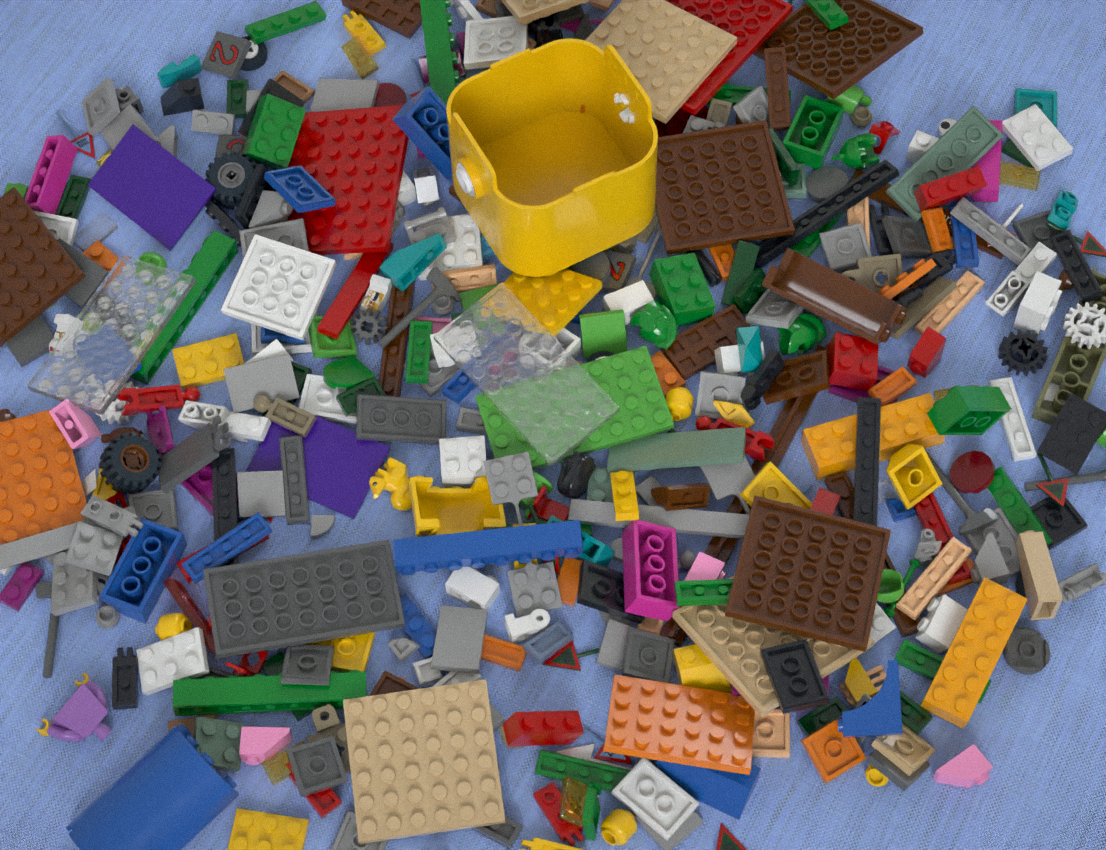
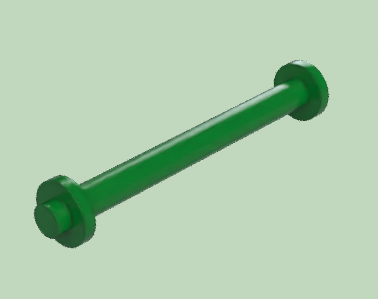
[884,559,920,618]

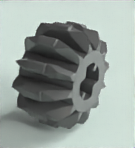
[350,308,388,345]

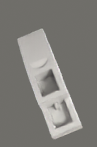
[985,242,1057,317]
[178,400,271,443]

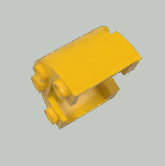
[409,475,506,537]

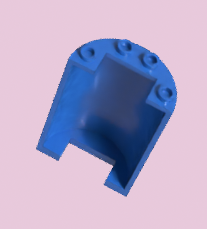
[66,723,240,850]

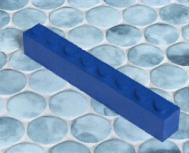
[393,520,583,575]

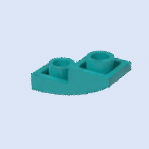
[157,54,202,88]
[1047,189,1079,230]

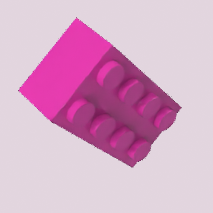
[622,520,680,621]

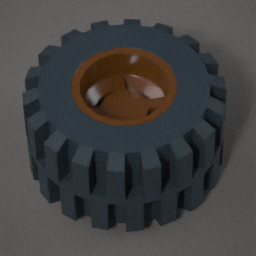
[99,432,162,494]

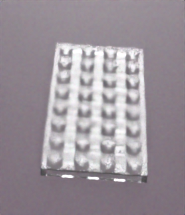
[27,255,196,415]
[433,282,620,467]

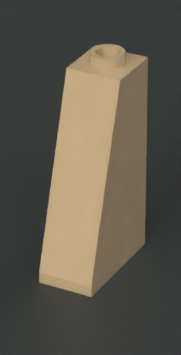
[1016,530,1063,620]

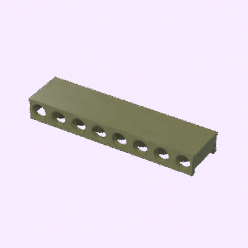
[1031,268,1106,425]

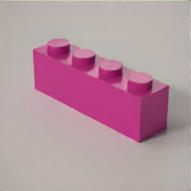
[971,120,1003,202]
[25,135,78,215]

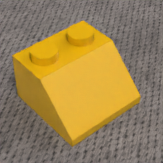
[673,644,731,693]

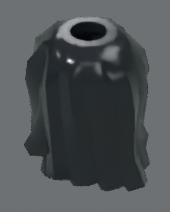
[532,13,563,47]
[557,451,596,499]

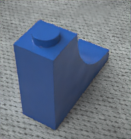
[838,660,903,738]

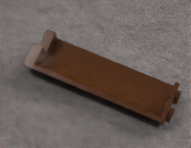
[761,248,907,344]

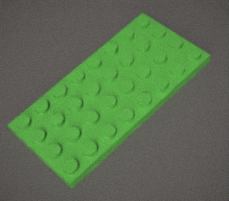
[475,346,674,470]

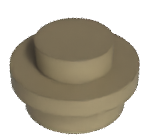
[851,107,872,127]

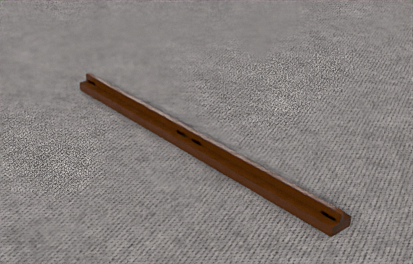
[660,344,828,648]

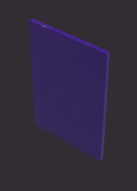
[88,124,217,251]
[246,415,391,519]

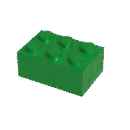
[242,94,306,170]
[783,95,844,169]
[649,253,716,326]
[927,385,1012,435]

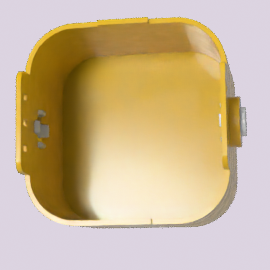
[446,39,658,277]

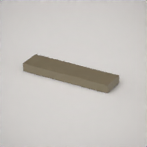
[890,276,957,339]

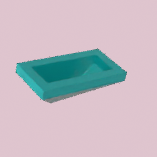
[736,326,763,373]

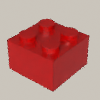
[827,332,878,391]

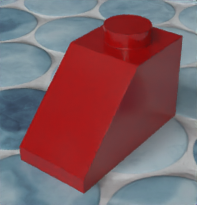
[907,326,946,378]

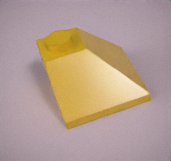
[886,443,943,510]

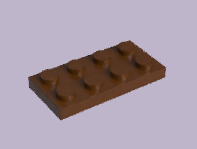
[342,0,422,39]
[660,304,751,380]

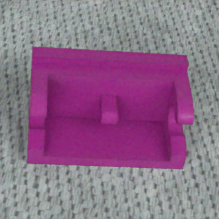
[146,405,175,456]

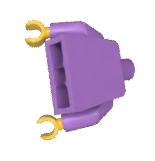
[36,673,112,742]

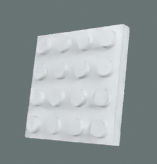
[221,234,337,340]

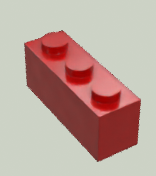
[914,166,987,212]
[503,710,584,746]

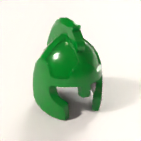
[831,133,880,169]
[629,301,677,350]
[777,314,827,355]

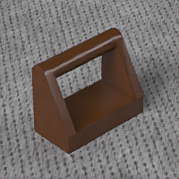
[651,483,710,511]

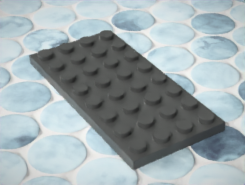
[203,539,405,659]

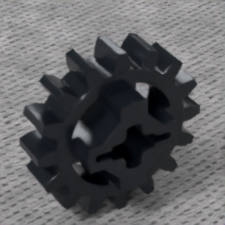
[998,330,1048,376]

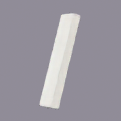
[989,377,1037,462]

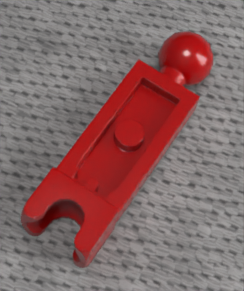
[118,384,200,416]
[695,416,774,462]

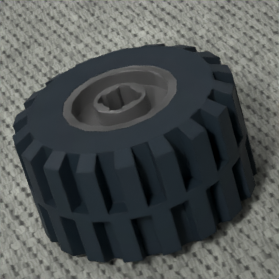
[205,151,256,210]

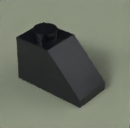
[160,78,205,116]

